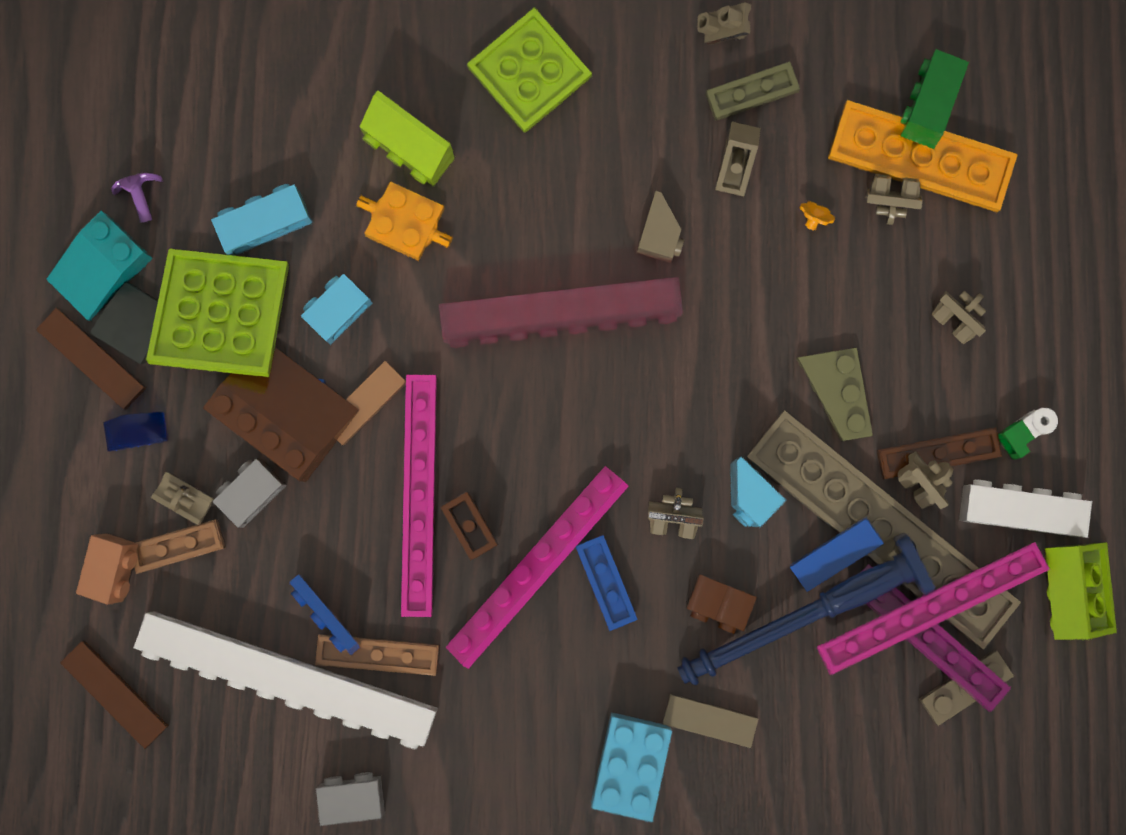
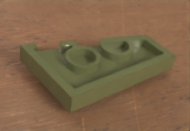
[796,348,873,441]

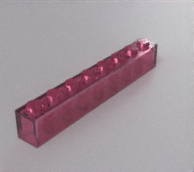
[439,277,683,348]

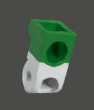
[998,408,1058,460]

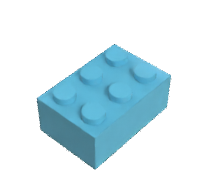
[591,712,672,822]

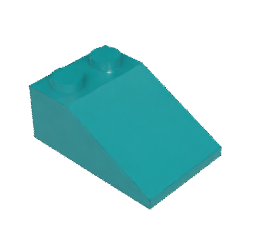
[46,211,153,321]

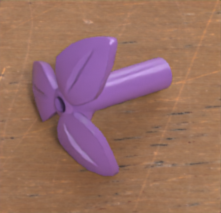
[111,172,163,223]

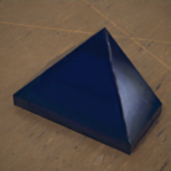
[103,412,168,452]

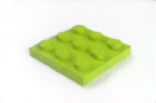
[467,7,592,133]

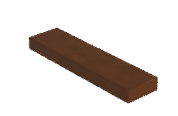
[36,308,146,410]
[877,427,1002,479]
[60,640,169,749]

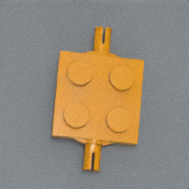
[356,181,453,261]

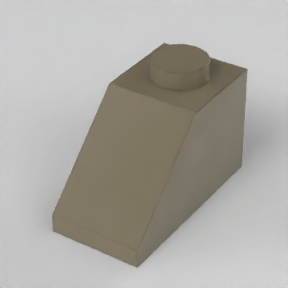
[715,122,761,197]
[637,191,684,263]

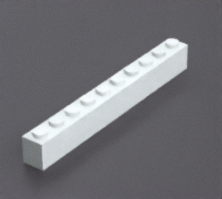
[134,611,438,749]

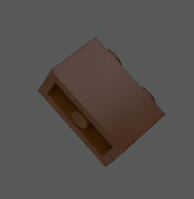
[440,492,499,560]

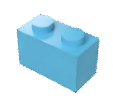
[301,274,372,345]

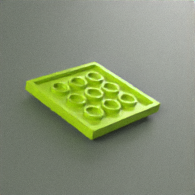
[146,249,289,377]

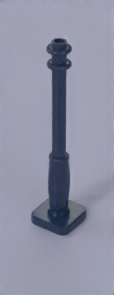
[677,532,936,685]

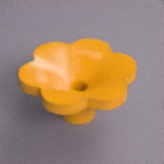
[799,201,835,230]

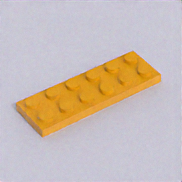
[828,100,1018,212]

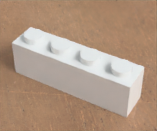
[959,480,1092,538]

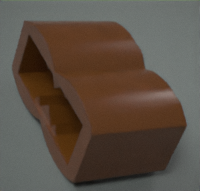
[686,574,757,634]

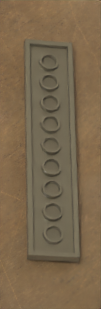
[746,410,1021,650]

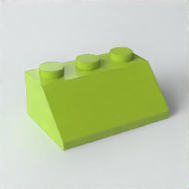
[359,90,455,186]
[1044,542,1117,640]

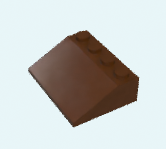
[203,347,359,482]

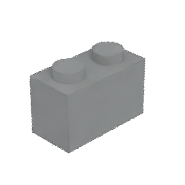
[212,459,287,528]
[316,772,385,826]

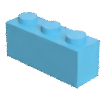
[211,184,313,256]

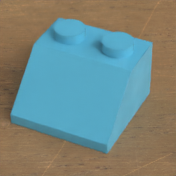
[730,457,786,527]

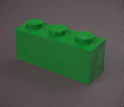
[900,49,969,149]

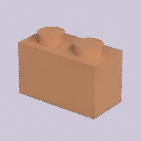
[76,533,138,605]

